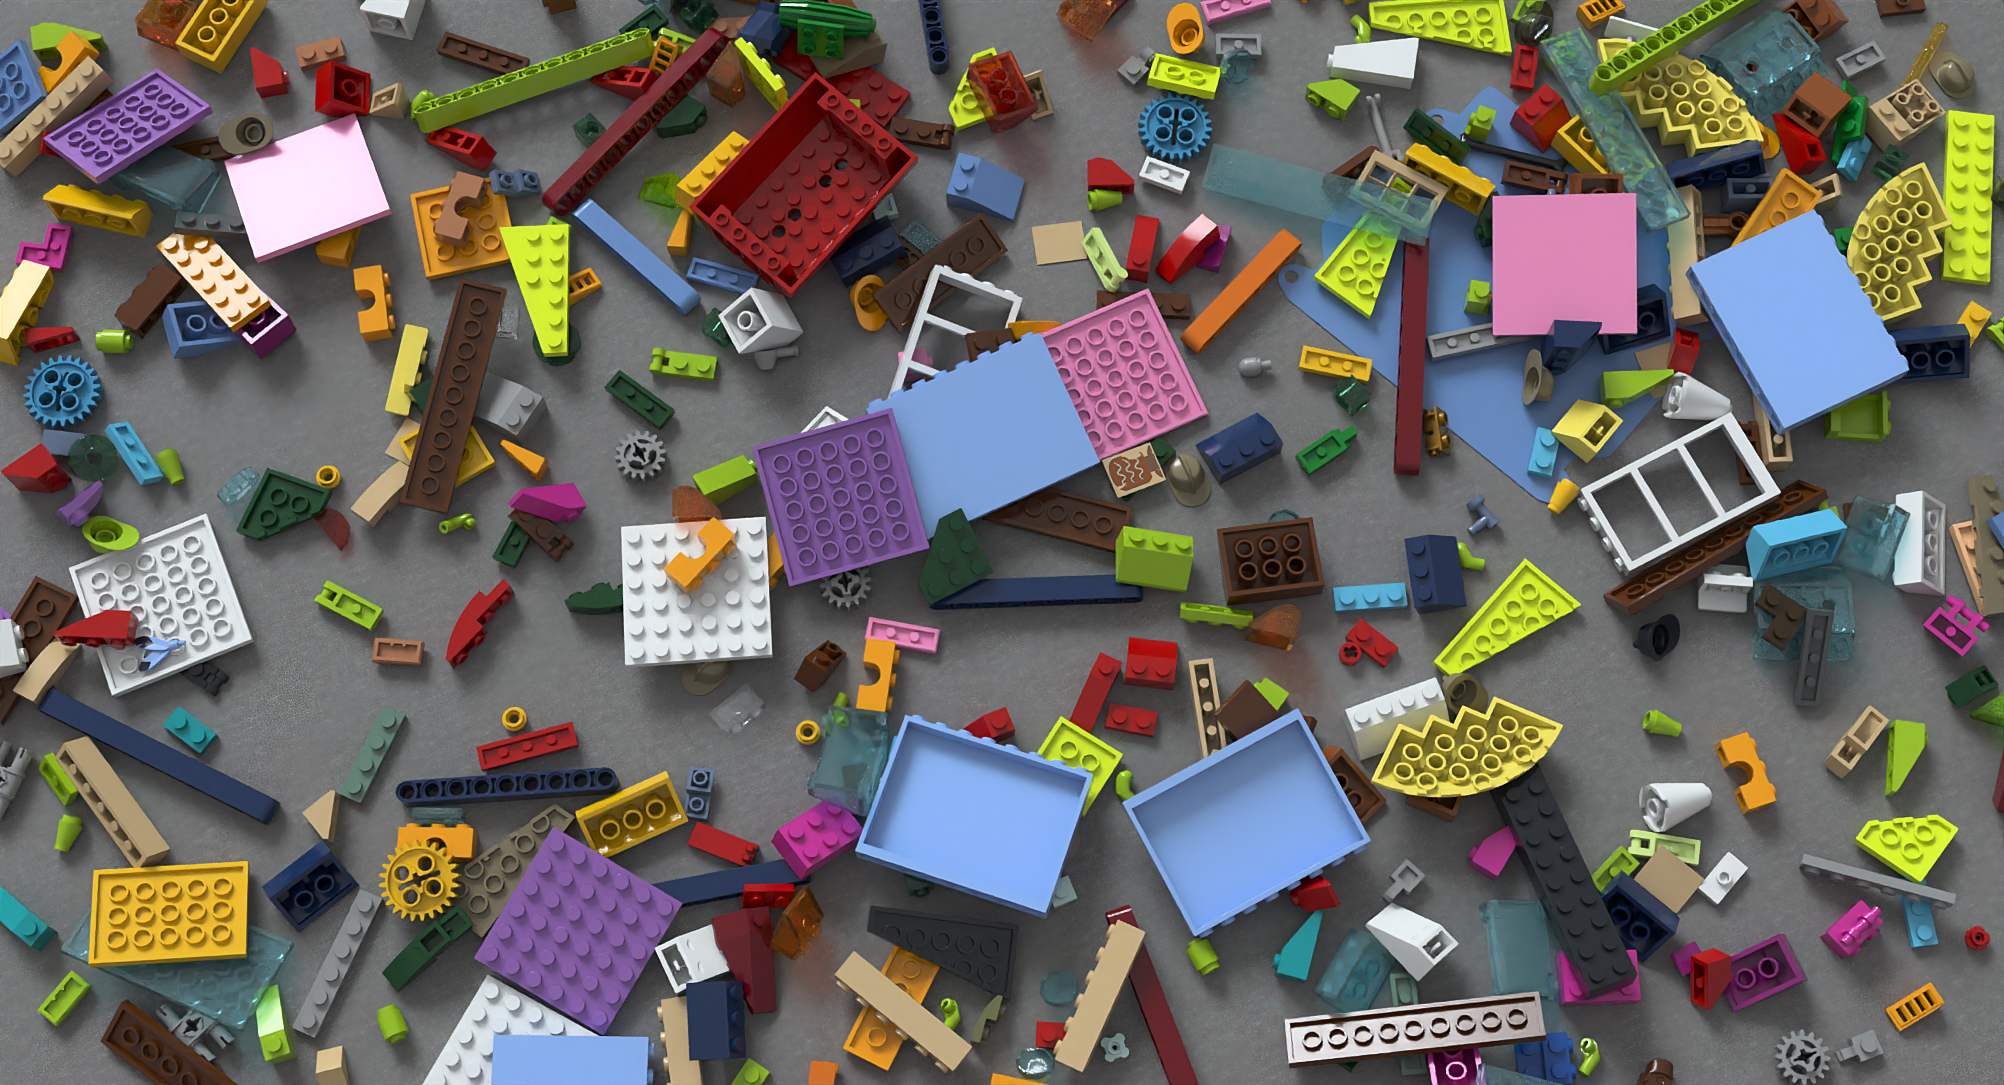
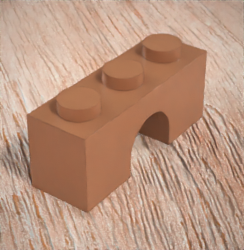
[433,171,488,249]

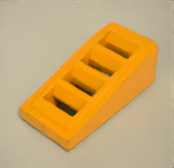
[1575,0,1626,30]
[648,36,684,74]
[667,208,693,256]
[569,267,602,307]
[1008,321,1061,341]
[501,440,548,481]
[1884,983,1945,1032]

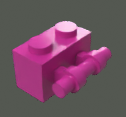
[1923,594,1990,657]
[1820,900,1883,959]

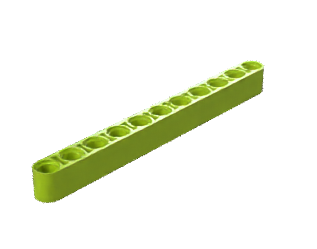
[1589,0,1761,96]
[413,28,655,133]

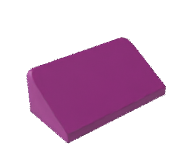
[1196,225,1232,273]

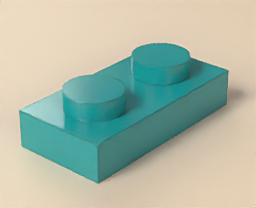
[163,706,218,755]

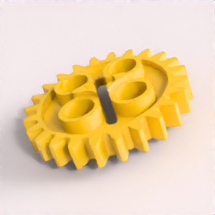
[379,840,462,921]

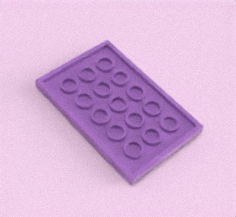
[43,68,213,184]

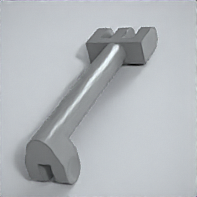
[1365,94,1403,170]

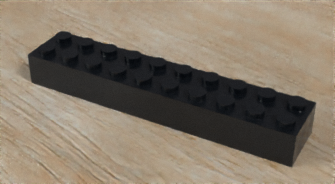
[1489,762,1637,1000]

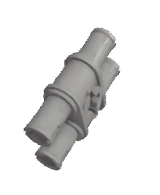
[0,740,35,821]
[155,985,236,1063]

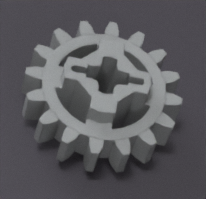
[615,430,667,482]
[819,567,872,611]
[1773,1030,1831,1085]

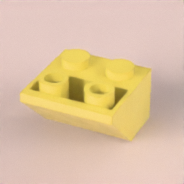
[1550,399,1623,463]

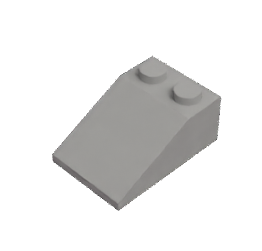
[474,372,547,445]

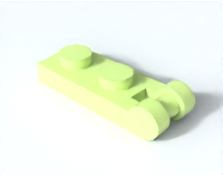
[1081,228,1128,293]
[1628,830,1701,866]

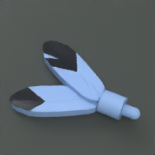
[134,636,186,672]

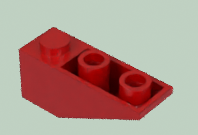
[1772,113,1827,175]
[54,610,138,649]

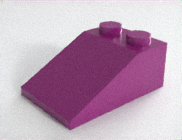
[234,287,297,360]
[1724,934,1808,1012]

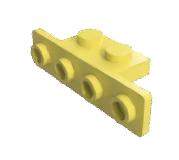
[385,324,428,416]

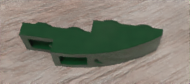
[564,582,624,615]
[382,905,475,992]

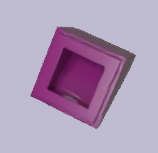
[1670,942,1701,976]

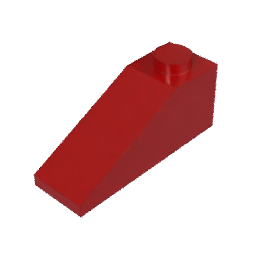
[590,66,658,101]
[425,126,497,171]
[1125,215,1159,283]
[1069,652,1122,733]

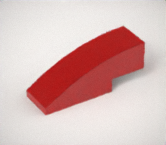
[1155,214,1220,285]

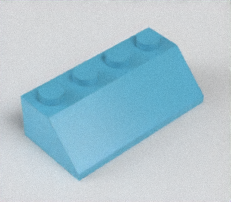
[1746,509,1847,581]

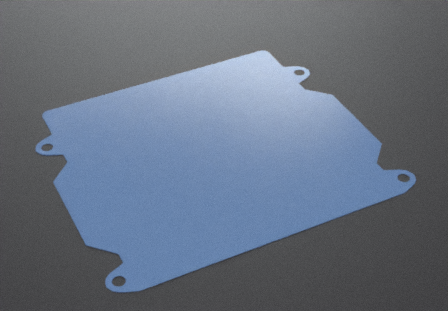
[1278,86,1718,503]

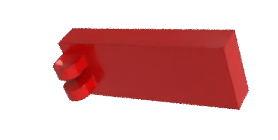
[688,822,759,867]

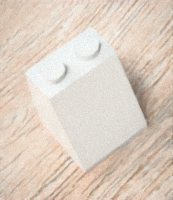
[360,0,426,40]
[718,287,803,354]
[0,619,29,678]

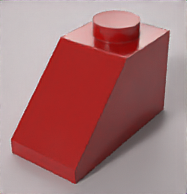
[250,47,290,99]
[1087,157,1135,194]
[1667,327,1699,375]
[962,707,1015,743]
[1288,875,1341,912]
[1691,948,1732,1010]

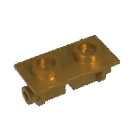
[1422,405,1452,457]

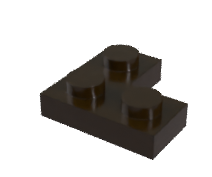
[1754,584,1807,651]

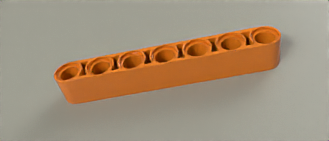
[1180,228,1302,354]

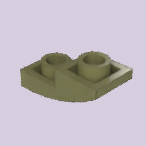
[970,995,1006,1046]

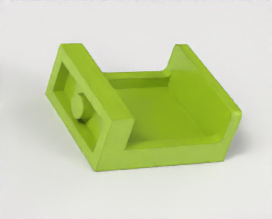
[1824,391,1891,442]

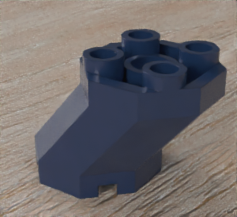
[735,1,795,57]

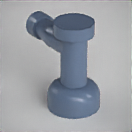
[1466,493,1500,536]

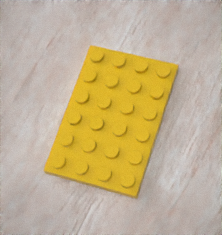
[88,861,249,968]

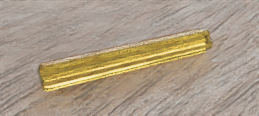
[1899,21,1948,89]

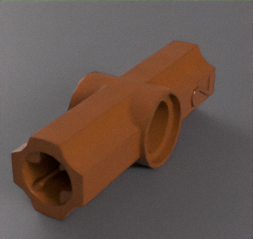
[1703,212,1751,240]

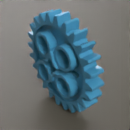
[1138,92,1212,164]
[23,355,103,430]

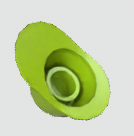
[82,516,139,554]

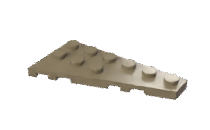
[432,803,576,939]

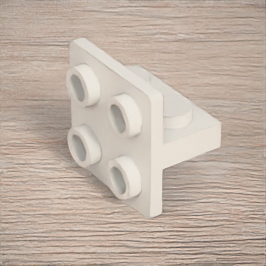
[1697,564,1753,613]

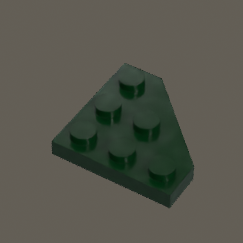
[236,468,333,541]
[918,508,994,605]

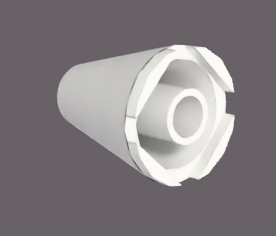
[1662,372,1732,421]
[1639,783,1712,832]

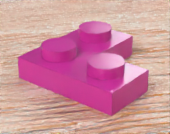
[15,223,74,272]

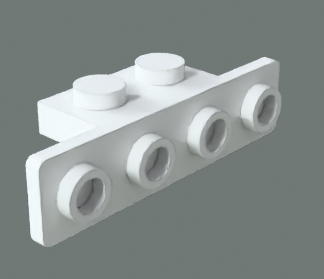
[1604,16,1698,60]

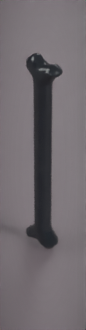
[1460,132,1568,172]

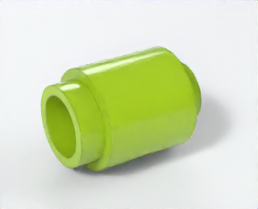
[95,330,133,353]
[1186,937,1220,976]
[376,1004,409,1044]

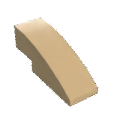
[350,461,409,527]
[13,638,82,706]
[1822,705,1889,779]

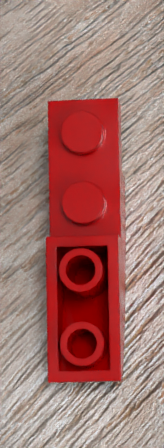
[446,579,514,668]

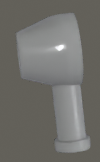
[753,345,798,369]

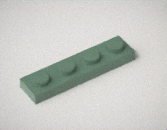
[338,706,407,805]
[1388,972,1427,1077]

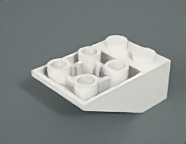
[1365,903,1459,981]
[655,924,732,997]

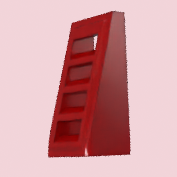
[24,327,80,353]

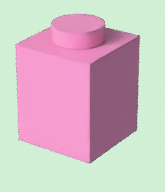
[898,348,934,382]

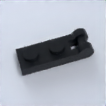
[179,661,230,697]

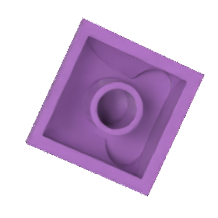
[55,480,103,527]

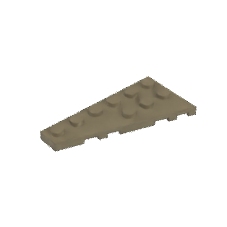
[1968,475,2004,617]

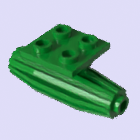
[778,0,876,60]

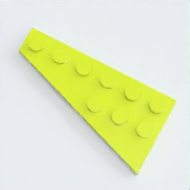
[1313,177,1412,319]

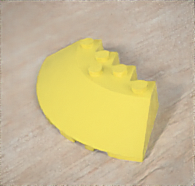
[1597,38,1764,158]
[1846,162,1953,325]
[1371,697,1563,797]

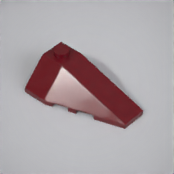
[711,906,777,1014]

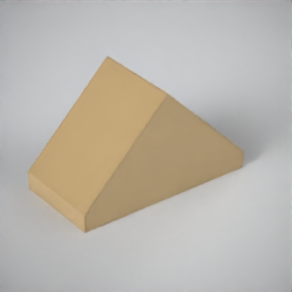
[1019,70,1054,120]
[369,83,409,119]
[1809,173,1843,211]
[302,790,341,844]
[316,1046,350,1085]

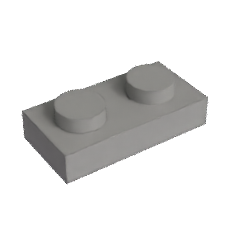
[1215,34,1262,59]
[1833,41,1886,80]

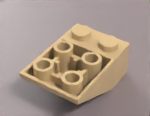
[1865,79,1946,155]

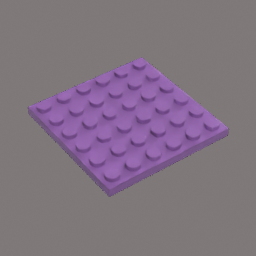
[752,408,930,587]
[474,827,683,1035]

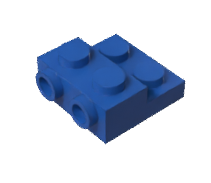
[1513,1032,1577,1085]

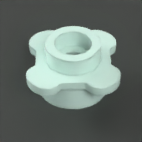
[1101,1033,1129,1062]

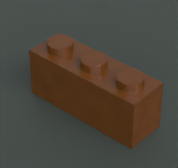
[114,263,188,339]

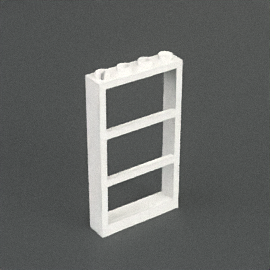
[888,265,1023,399]
[1577,412,1781,577]

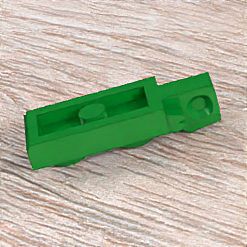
[1295,425,1358,476]

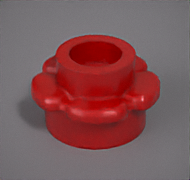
[1965,926,1990,951]

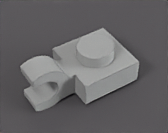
[1117,46,1155,88]
[1382,859,1425,903]
[1835,1030,1884,1063]

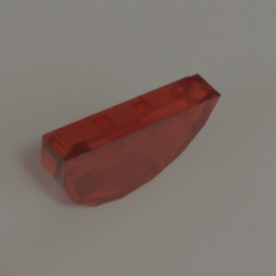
[314,508,350,550]

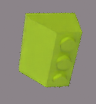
[1116,526,1193,592]

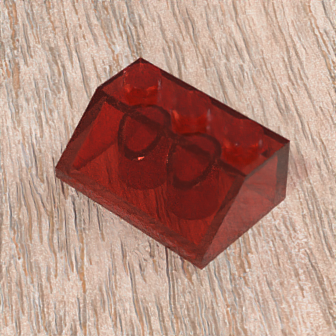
[966,51,1039,134]

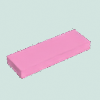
[1200,0,1271,25]
[865,617,941,655]

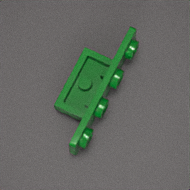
[1831,80,1869,166]

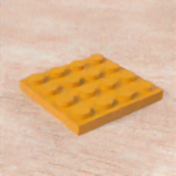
[410,177,512,281]

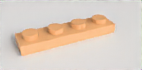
[1949,521,1984,615]

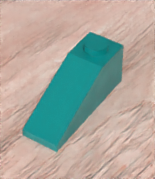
[0,887,57,952]
[1272,909,1324,984]

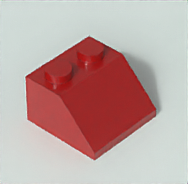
[315,60,370,118]
[1510,83,1572,153]
[1,443,72,494]
[1124,637,1177,690]

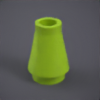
[1087,189,1122,212]
[156,448,185,485]
[1642,710,1682,737]
[54,814,83,852]

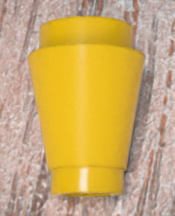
[1547,478,1579,515]

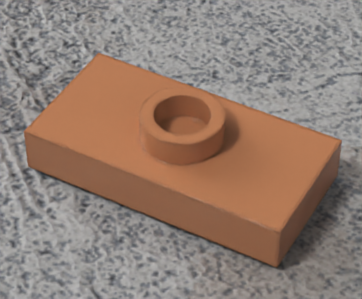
[371,638,425,667]

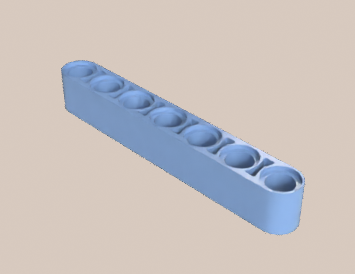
[572,198,702,316]

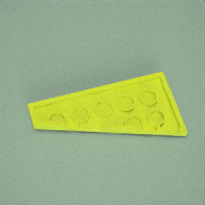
[1368,0,1512,56]
[499,224,570,357]
[1433,559,1581,677]

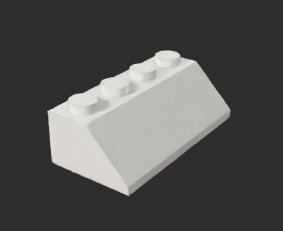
[1892,490,1946,596]
[1342,677,1450,761]

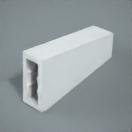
[1327,38,1419,89]

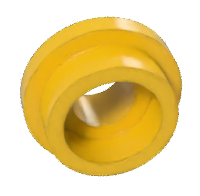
[316,465,341,489]
[502,707,527,731]
[796,720,820,745]

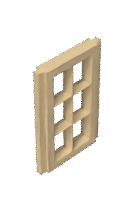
[1348,150,1449,237]

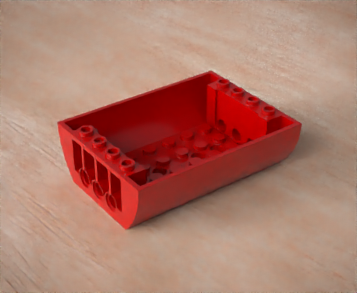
[689,72,919,299]

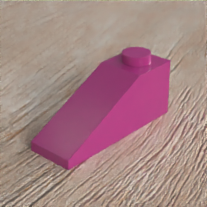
[508,483,587,522]
[1468,826,1516,881]

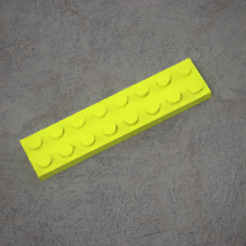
[1940,110,1994,286]

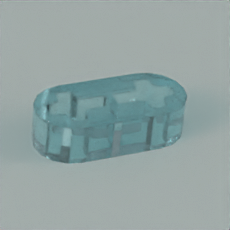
[217,466,260,506]

